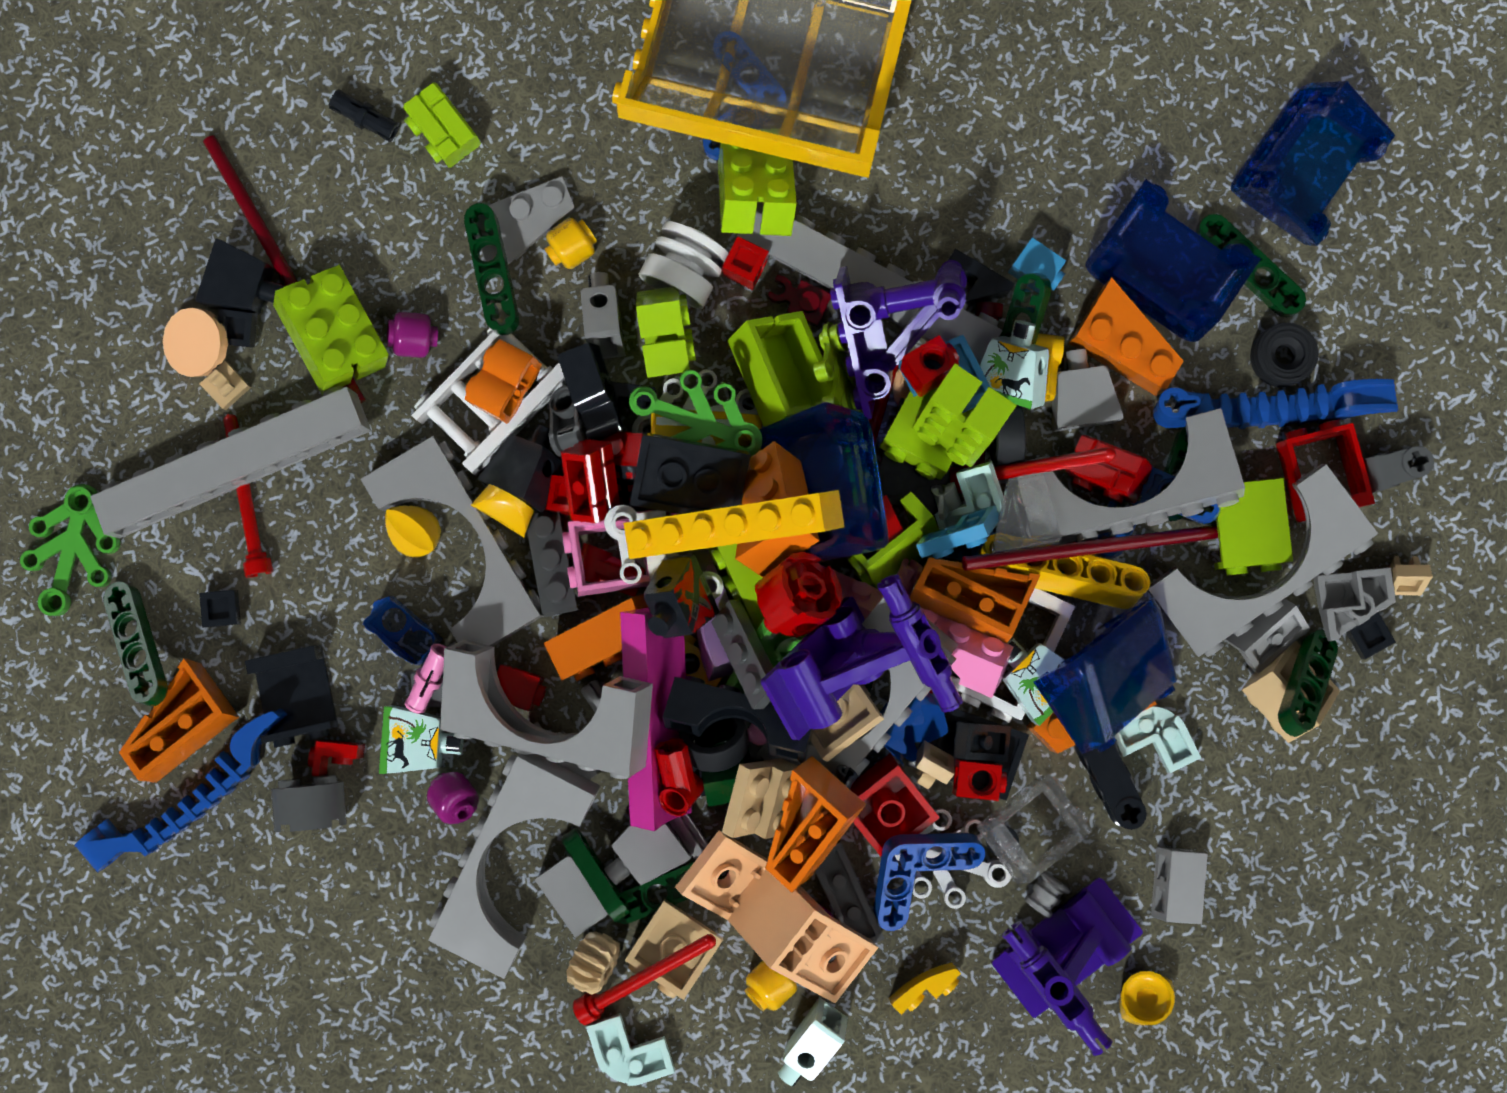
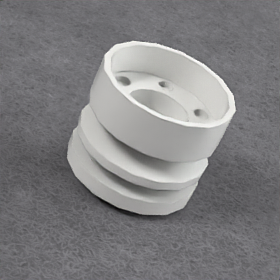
[639,221,729,309]

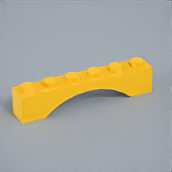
[624,490,844,559]

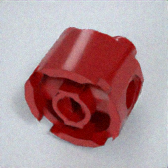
[755,552,843,638]

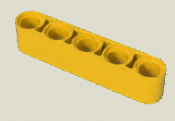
[979,533,1151,609]

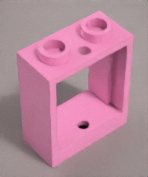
[562,510,653,597]

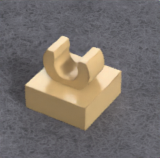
[199,361,251,410]
[1389,556,1433,596]
[916,740,954,789]

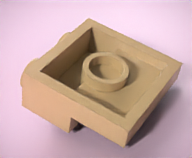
[811,684,884,762]
[722,758,797,839]
[625,899,723,1000]

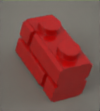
[1065,434,1152,505]
[561,440,620,523]

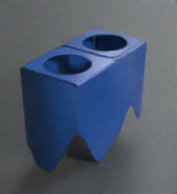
[363,596,443,666]
[880,692,954,765]

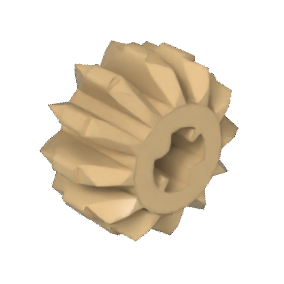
[566,931,620,995]

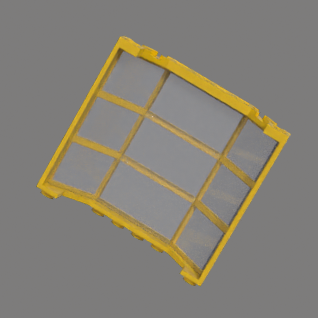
[612,0,911,178]

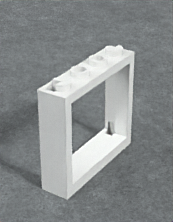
[940,558,1075,723]

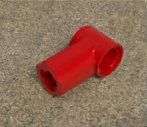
[581,543,646,597]
[655,738,704,817]

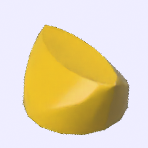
[471,484,534,538]
[385,505,441,558]
[1119,971,1175,1025]

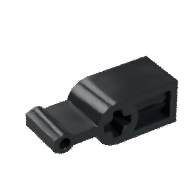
[557,342,624,441]

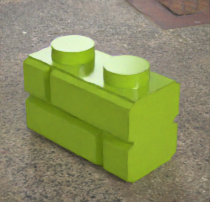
[403,82,481,168]

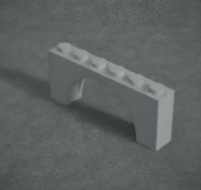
[1016,408,1245,545]
[360,436,543,647]
[1148,464,1378,657]
[757,597,958,776]
[440,640,653,779]
[428,754,601,979]

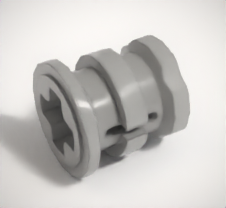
[1024,870,1071,918]

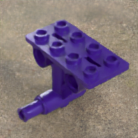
[830,260,967,420]
[761,574,963,740]
[991,877,1143,1056]

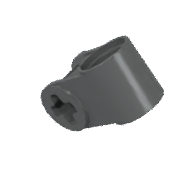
[549,386,589,457]
[1363,446,1434,493]

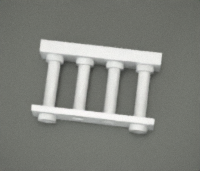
[411,315,566,476]

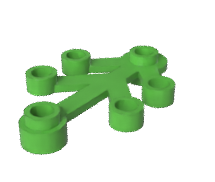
[629,369,763,457]
[20,484,120,616]

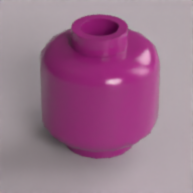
[387,312,438,358]
[426,772,479,824]

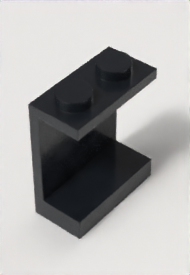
[245,645,339,748]

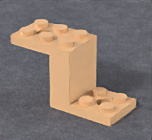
[675,830,879,1003]

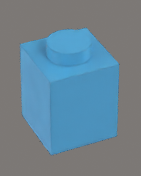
[1008,237,1066,294]

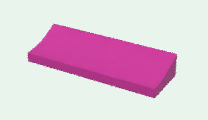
[620,607,692,831]

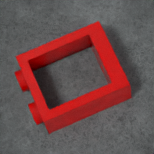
[1276,419,1375,523]

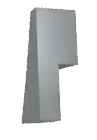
[1313,568,1396,641]

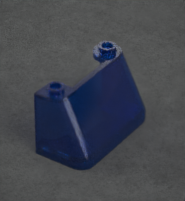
[1230,81,1395,246]
[1085,179,1261,342]
[759,402,889,562]
[1034,597,1177,754]

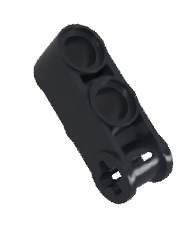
[1074,729,1147,830]

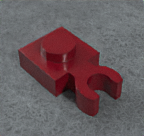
[767,275,831,327]

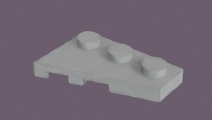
[476,176,576,279]

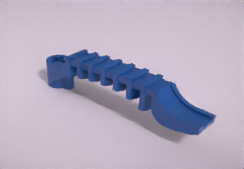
[1153,379,1398,429]
[75,709,288,873]

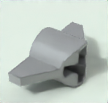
[931,482,961,520]

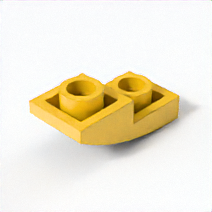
[889,963,961,1015]

